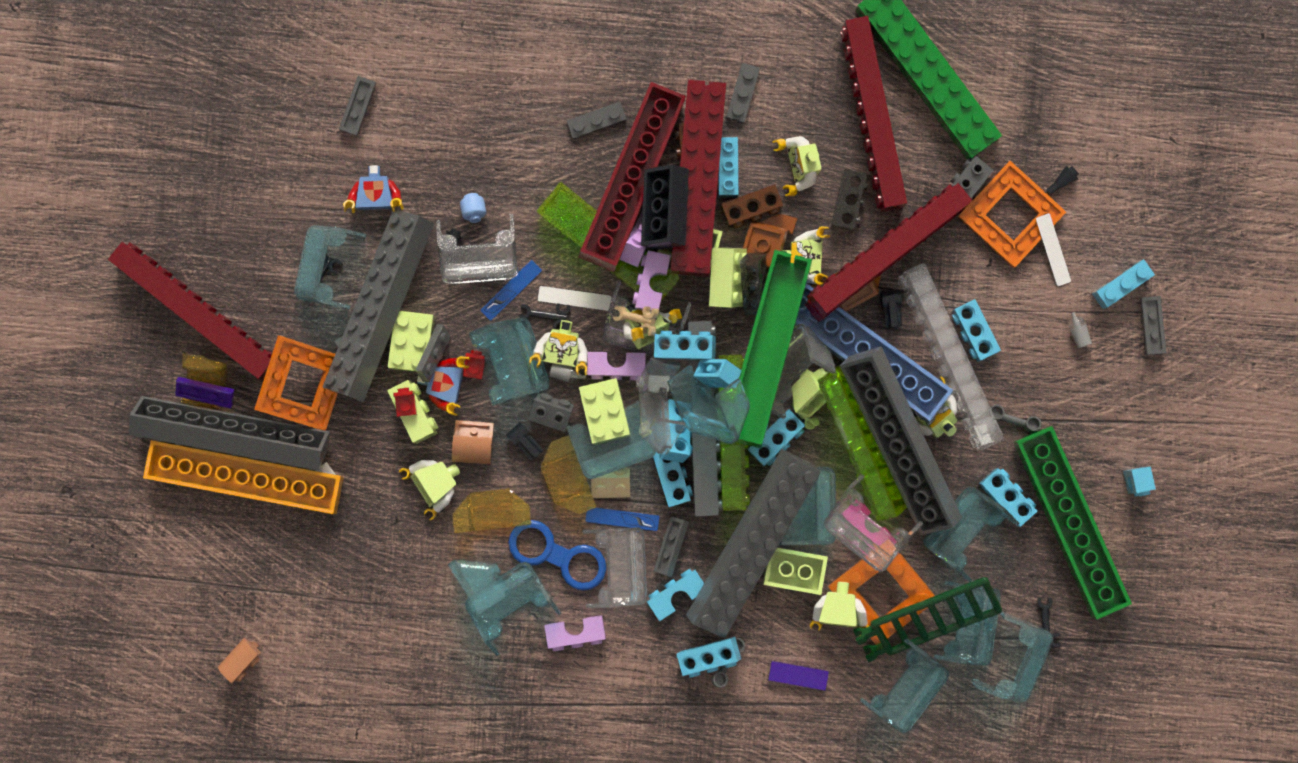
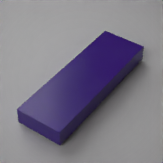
[175,377,234,408]
[768,661,829,691]

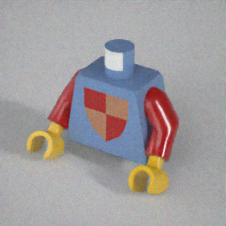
[343,166,404,213]
[417,356,469,416]

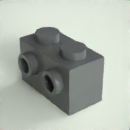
[950,156,994,198]
[529,393,574,432]

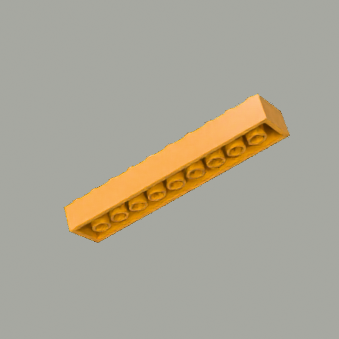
[143,440,344,514]

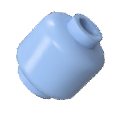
[460,193,486,223]

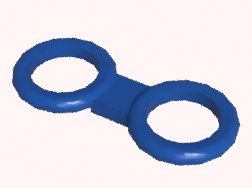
[508,520,607,591]

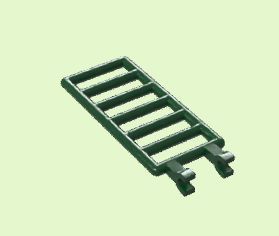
[853,577,1002,663]

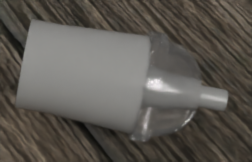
[1068,312,1092,349]
[549,363,586,384]

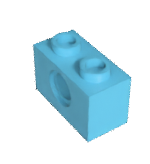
[693,359,742,388]
[1123,466,1156,496]

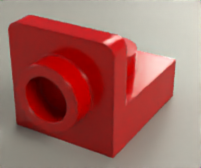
[463,350,486,380]
[393,388,417,417]

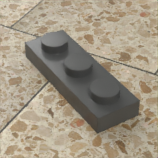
[726,63,760,123]
[339,76,377,137]
[567,102,627,140]
[1140,296,1167,355]
[415,324,451,382]
[654,516,689,577]

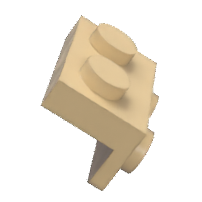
[591,467,630,498]

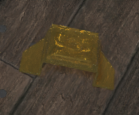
[181,353,227,409]
[541,435,596,514]
[452,488,531,533]

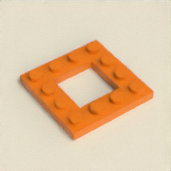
[958,161,1066,268]
[254,335,337,431]
[828,539,935,645]

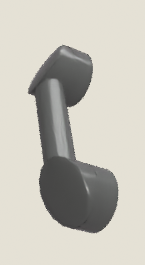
[988,404,1042,433]
[711,638,745,688]

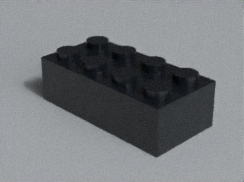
[641,164,689,250]

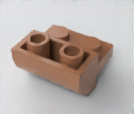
[452,420,494,464]
[218,637,261,683]

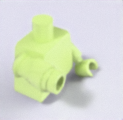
[792,368,843,430]

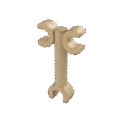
[613,306,659,336]

